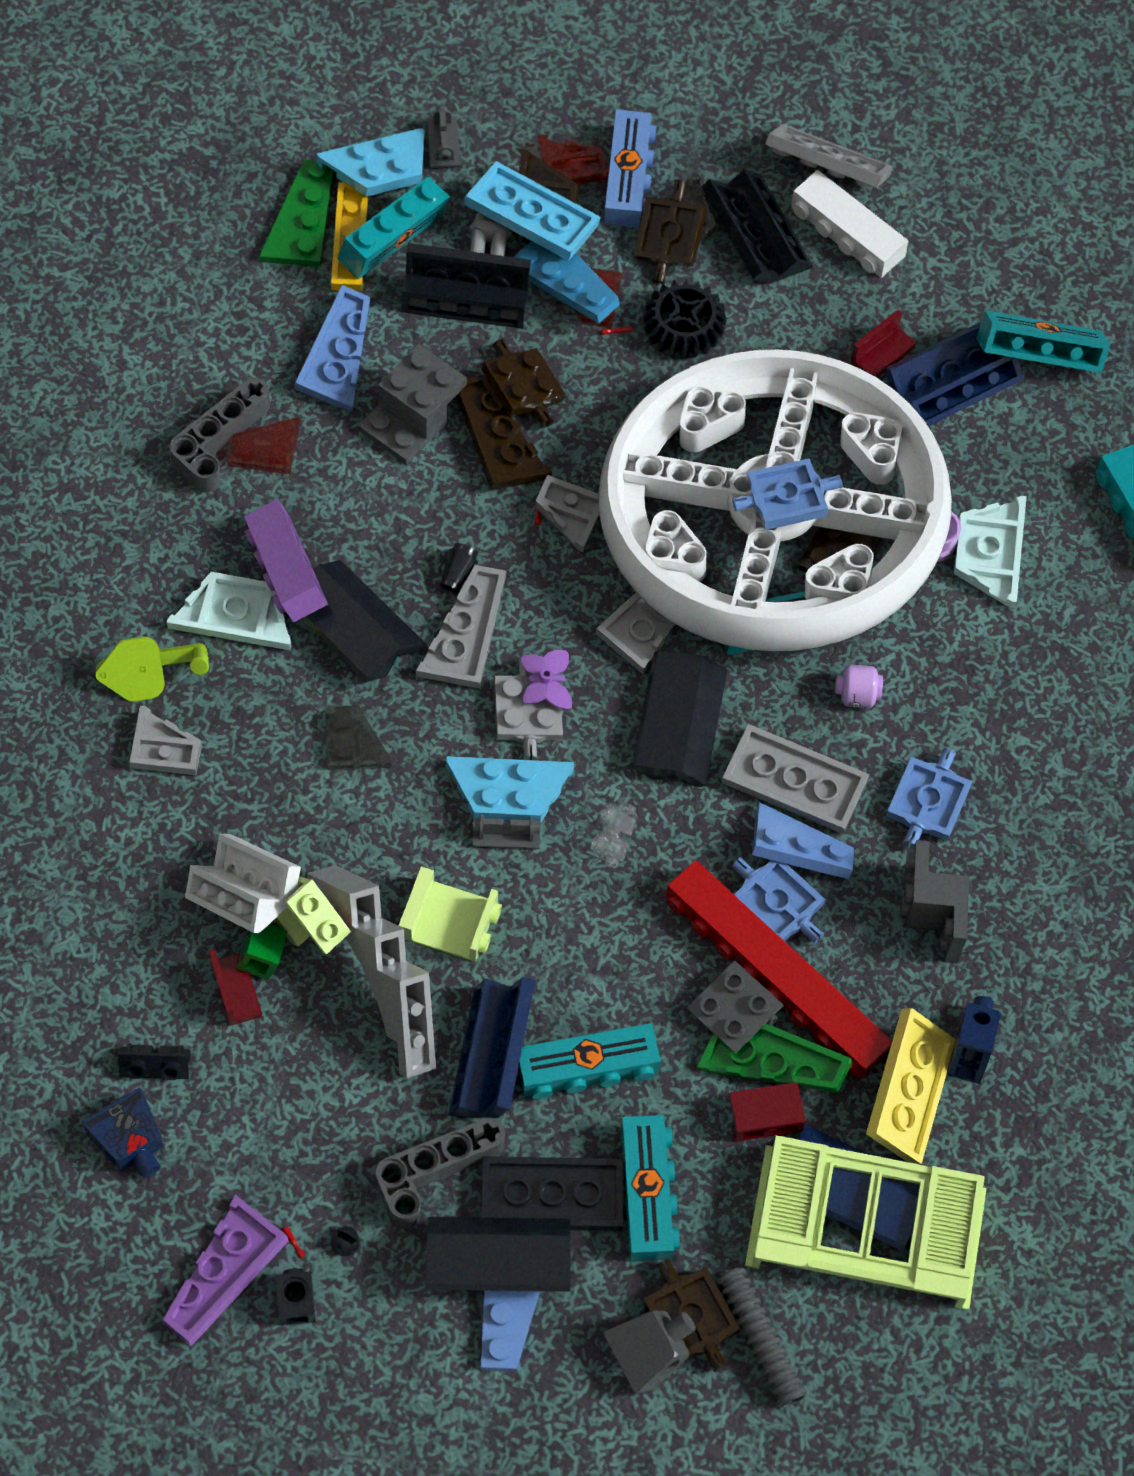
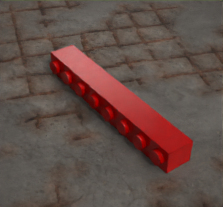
[666,860,892,1080]

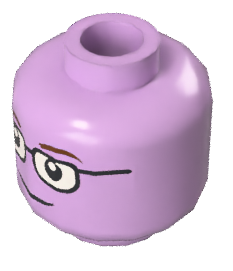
[835,664,883,708]

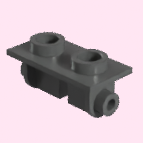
[427,106,460,168]
[472,815,540,849]

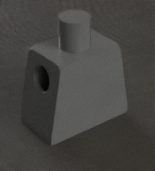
[603,1311,696,1393]

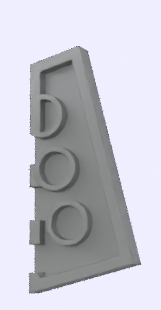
[416,565,506,689]

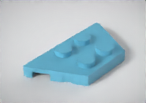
[316,128,424,197]
[446,756,574,823]

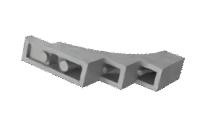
[307,865,436,1078]

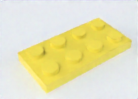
[866,1008,956,1164]

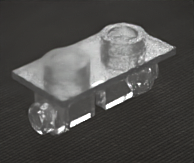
[591,796,638,869]

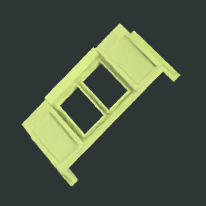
[745,1135,986,1310]

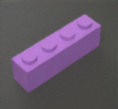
[244,499,328,623]

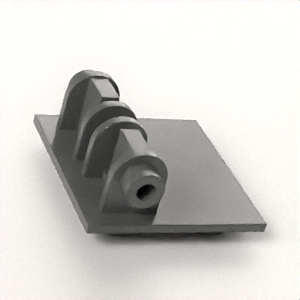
[687,961,784,1054]

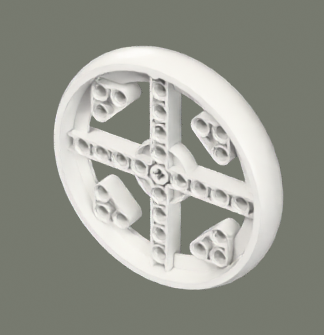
[598,350,952,651]

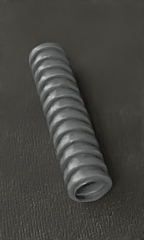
[716,1268,807,1408]

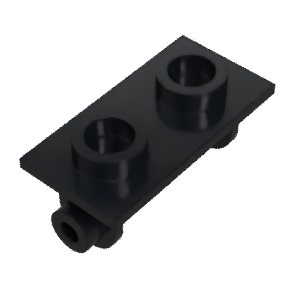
[118,1043,191,1080]

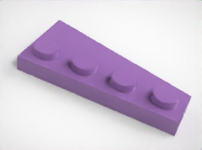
[163,1195,289,1346]

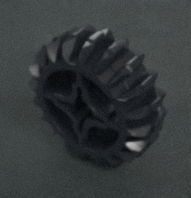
[643,279,727,359]

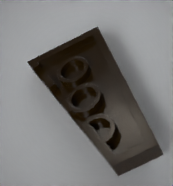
[456,375,552,490]

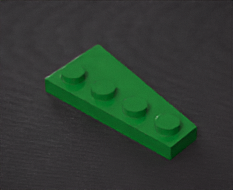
[259,159,334,267]
[697,1023,852,1093]

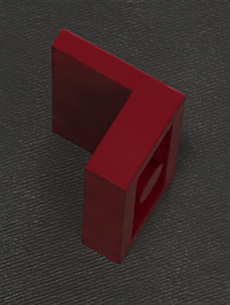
[850,310,916,378]
[209,949,262,1026]
[729,1082,806,1142]

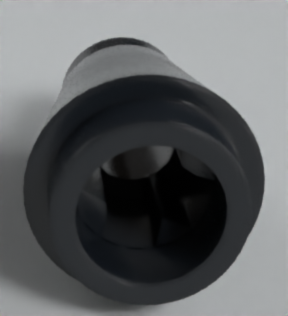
[440,543,478,593]

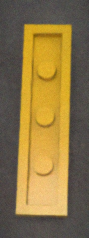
[331,182,369,292]

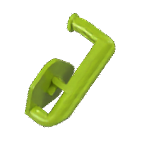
[95,636,209,702]

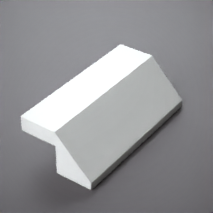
[185,834,301,933]

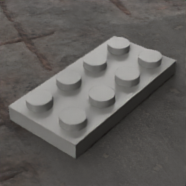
[765,124,893,189]
[721,724,870,834]

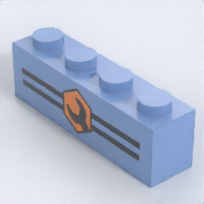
[604,110,656,228]

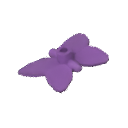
[521,649,572,710]

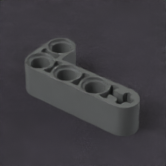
[169,378,270,493]
[376,1118,505,1229]

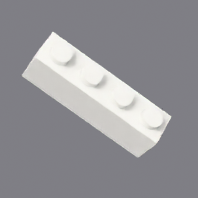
[791,170,908,278]

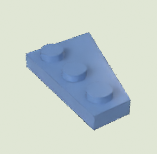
[752,802,854,879]

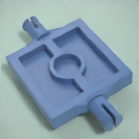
[732,458,842,530]
[886,748,973,849]
[731,857,826,944]

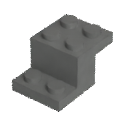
[358,343,467,465]
[900,840,969,964]

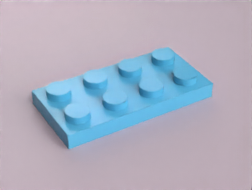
[464,161,600,261]

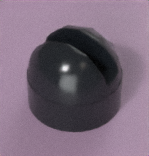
[331,1226,360,1256]

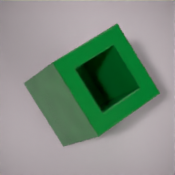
[236,923,288,980]

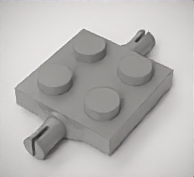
[493,657,563,760]

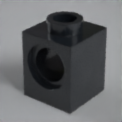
[275,1268,316,1326]

